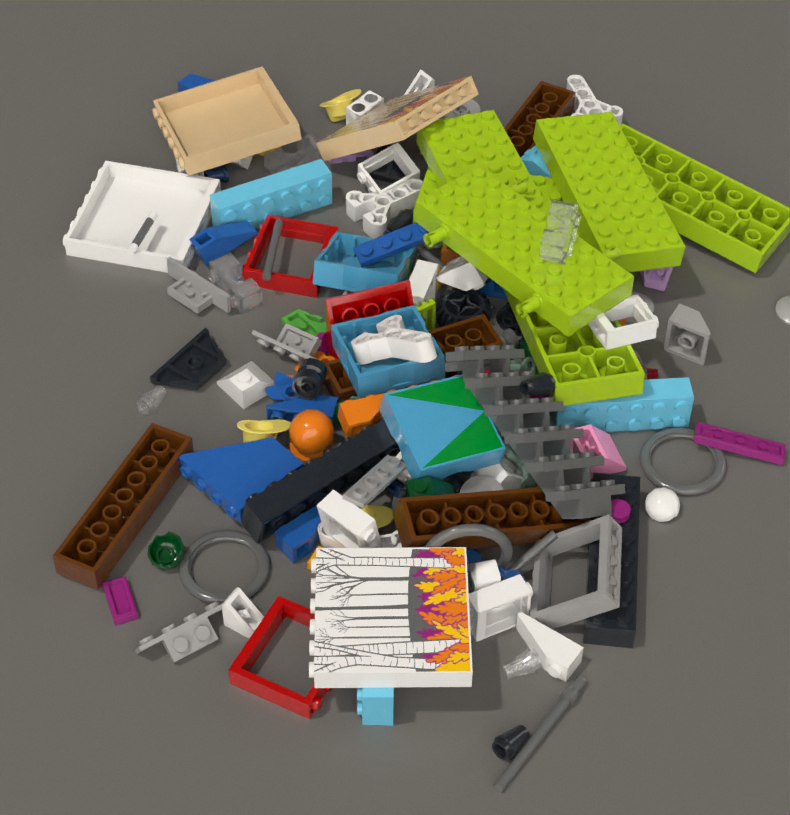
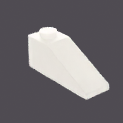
[516,611,584,682]

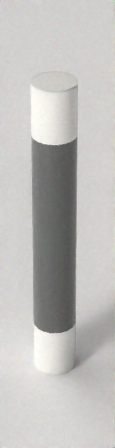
[126,211,158,256]

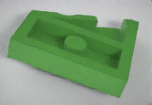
[281,309,326,336]

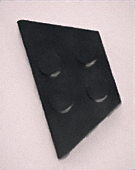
[150,328,226,390]

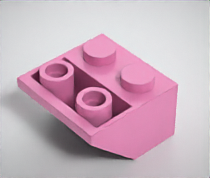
[569,424,627,479]

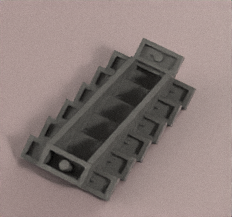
[445,345,625,519]

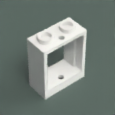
[357,142,420,194]
[409,260,438,318]
[588,294,659,350]
[316,490,382,548]
[469,574,533,642]

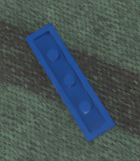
[353,222,429,267]

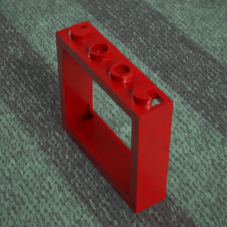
[241,215,339,298]
[228,596,333,720]

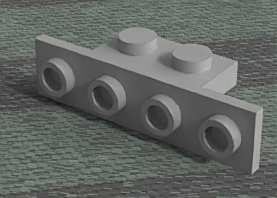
[167,257,231,314]
[251,323,322,363]
[342,455,407,509]
[135,601,223,663]

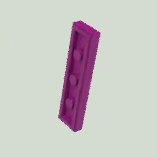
[693,422,786,465]

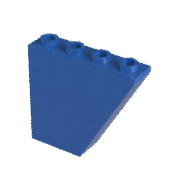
[179,437,304,524]

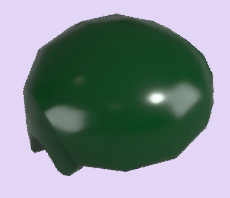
[147,531,185,570]

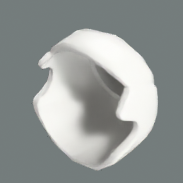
[645,487,680,522]

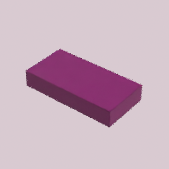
[102,576,139,625]

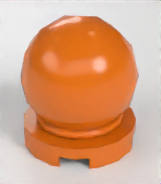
[289,409,335,463]

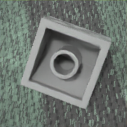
[663,304,711,366]

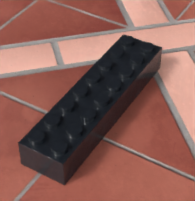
[241,417,400,544]
[583,473,640,648]

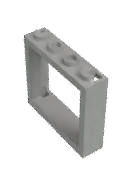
[529,514,622,629]

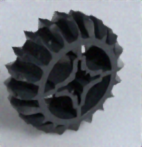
[436,287,492,327]

